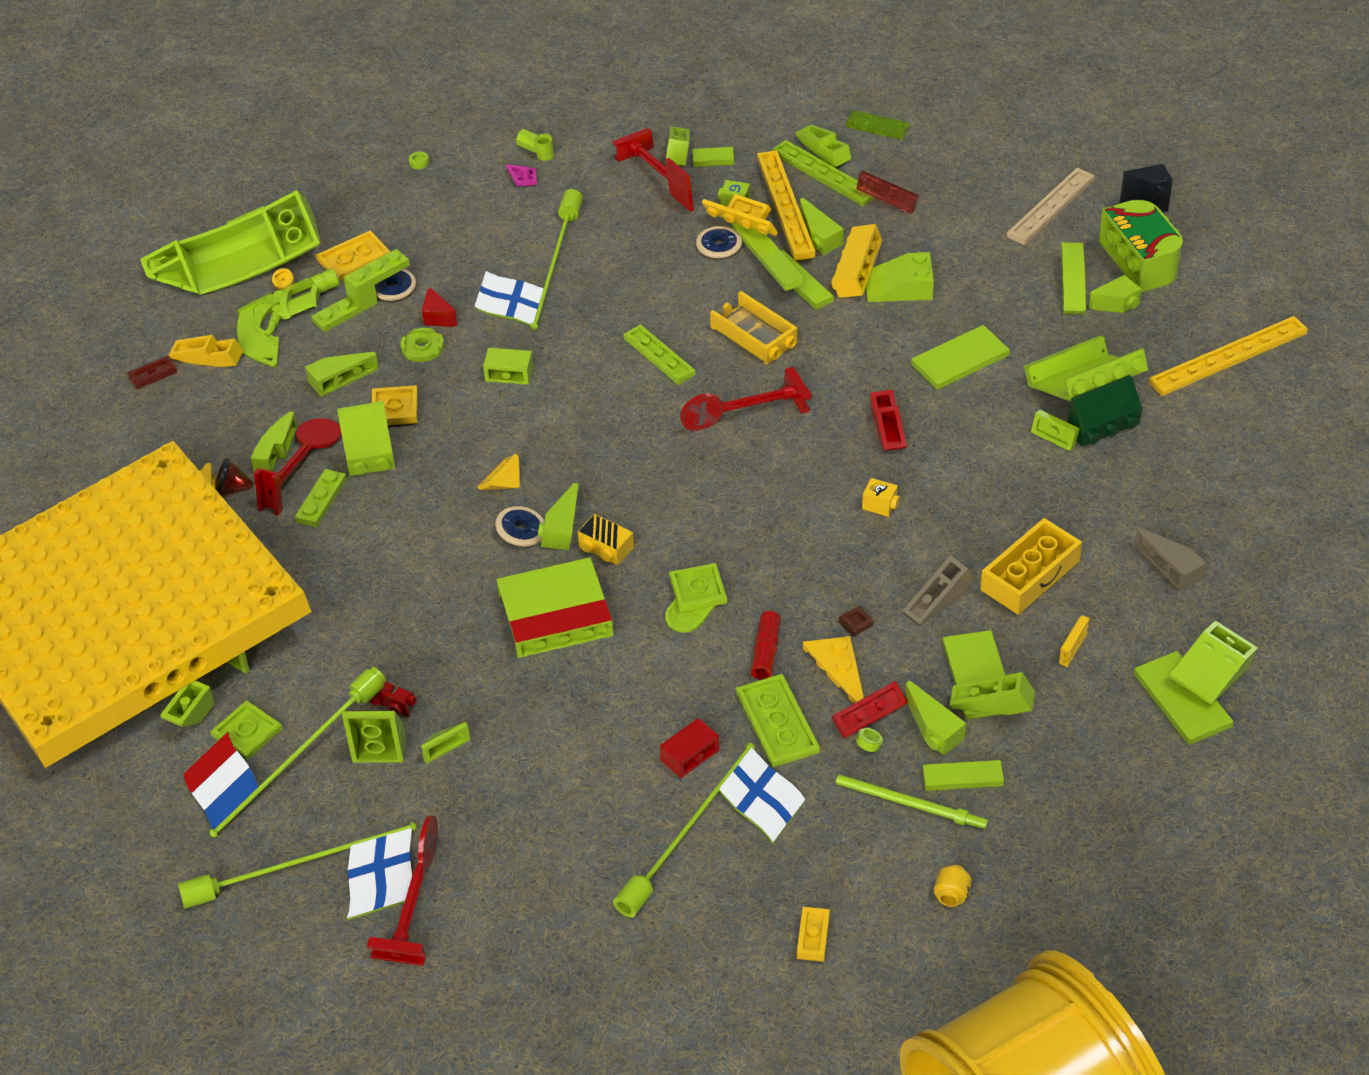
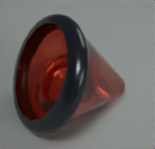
[215,457,254,494]

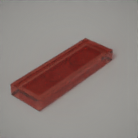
[856,170,919,213]

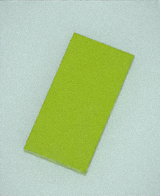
[911,325,1010,390]
[942,630,1005,719]
[1133,651,1234,745]
[735,674,820,768]

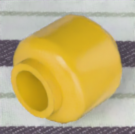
[934,865,972,907]

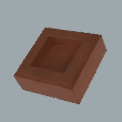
[839,606,873,637]

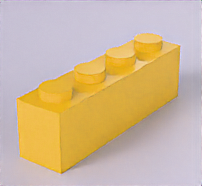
[831,224,883,298]

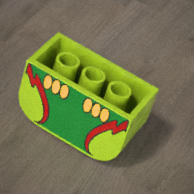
[1098,200,1183,293]

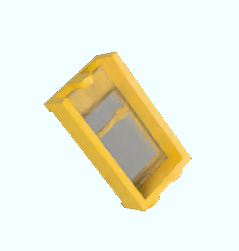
[710,291,798,365]

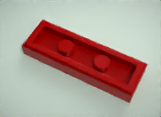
[831,681,908,739]

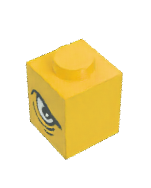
[862,478,900,517]

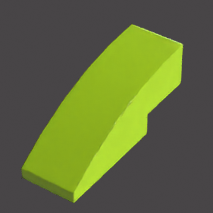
[795,124,851,167]
[250,412,297,472]

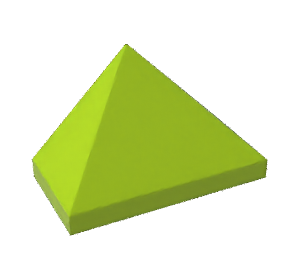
[421,722,470,764]

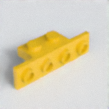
[702,194,778,236]

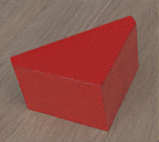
[422,288,457,327]

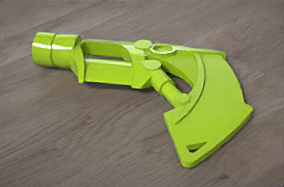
[237,268,340,367]

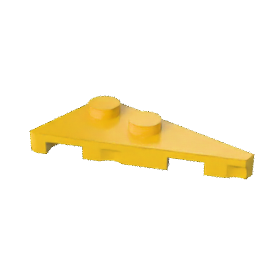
[803,636,864,704]

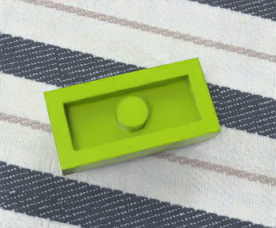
[1031,410,1080,451]

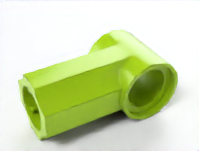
[516,129,555,161]

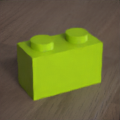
[483,348,534,385]

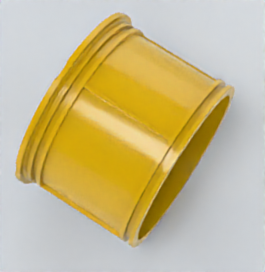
[900,950,1165,1075]

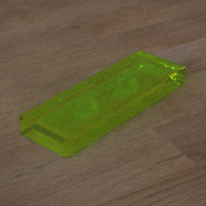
[846,110,910,140]

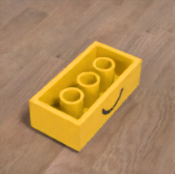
[980,518,1082,615]

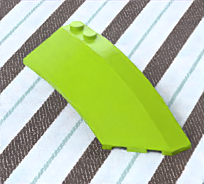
[140,190,321,295]

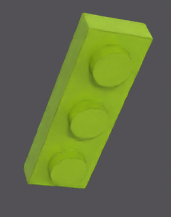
[295,469,347,528]

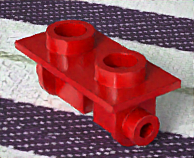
[369,681,417,717]

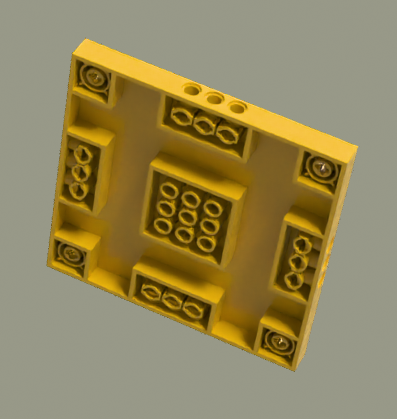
[0,441,312,768]

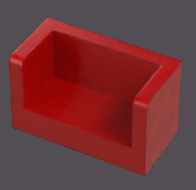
[660,718,720,778]

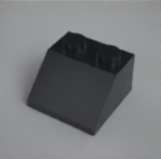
[1119,164,1173,213]

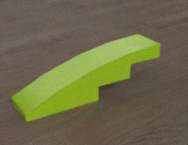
[1061,242,1086,314]

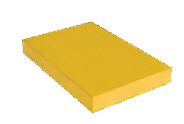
[316,230,391,281]

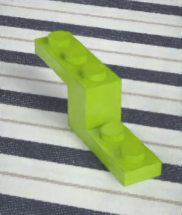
[311,249,410,332]

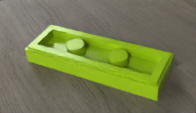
[922,760,1004,791]

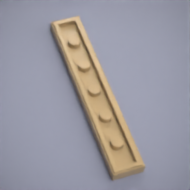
[1007,168,1095,245]

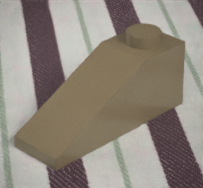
[1135,528,1207,591]
[903,555,976,626]

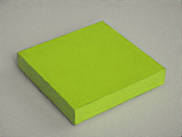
[669,563,727,612]
[210,700,283,761]

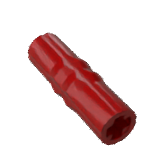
[751,611,781,680]

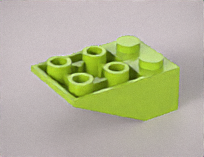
[1169,621,1258,705]

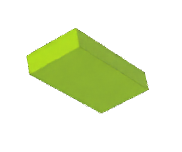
[692,147,734,167]

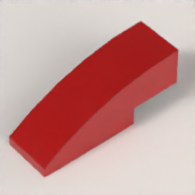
[869,390,907,451]

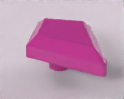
[506,164,537,186]

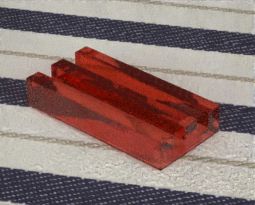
[127,355,178,390]

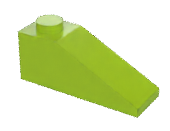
[665,126,690,167]
[800,198,844,255]
[305,352,379,397]
[538,483,578,550]
[950,672,1035,715]
[905,680,966,755]

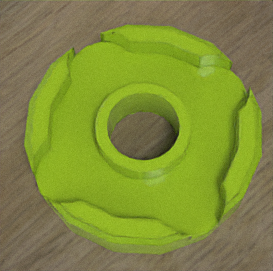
[400,328,444,362]

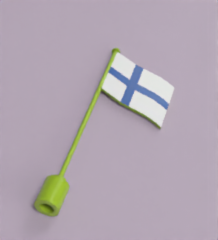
[475,189,583,330]
[613,743,805,918]
[177,822,417,920]

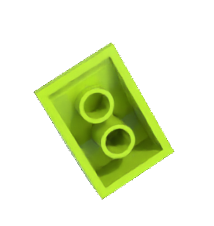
[866,252,934,302]
[337,401,395,476]
[342,711,406,763]

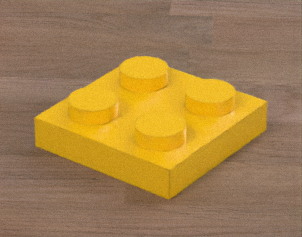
[372,385,418,425]

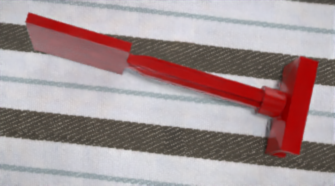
[612,128,694,212]

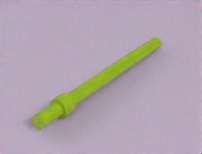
[836,774,989,830]

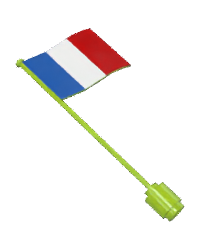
[183,667,387,838]

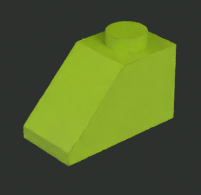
[1089,275,1142,313]
[160,681,215,727]

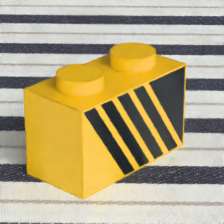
[578,514,634,565]

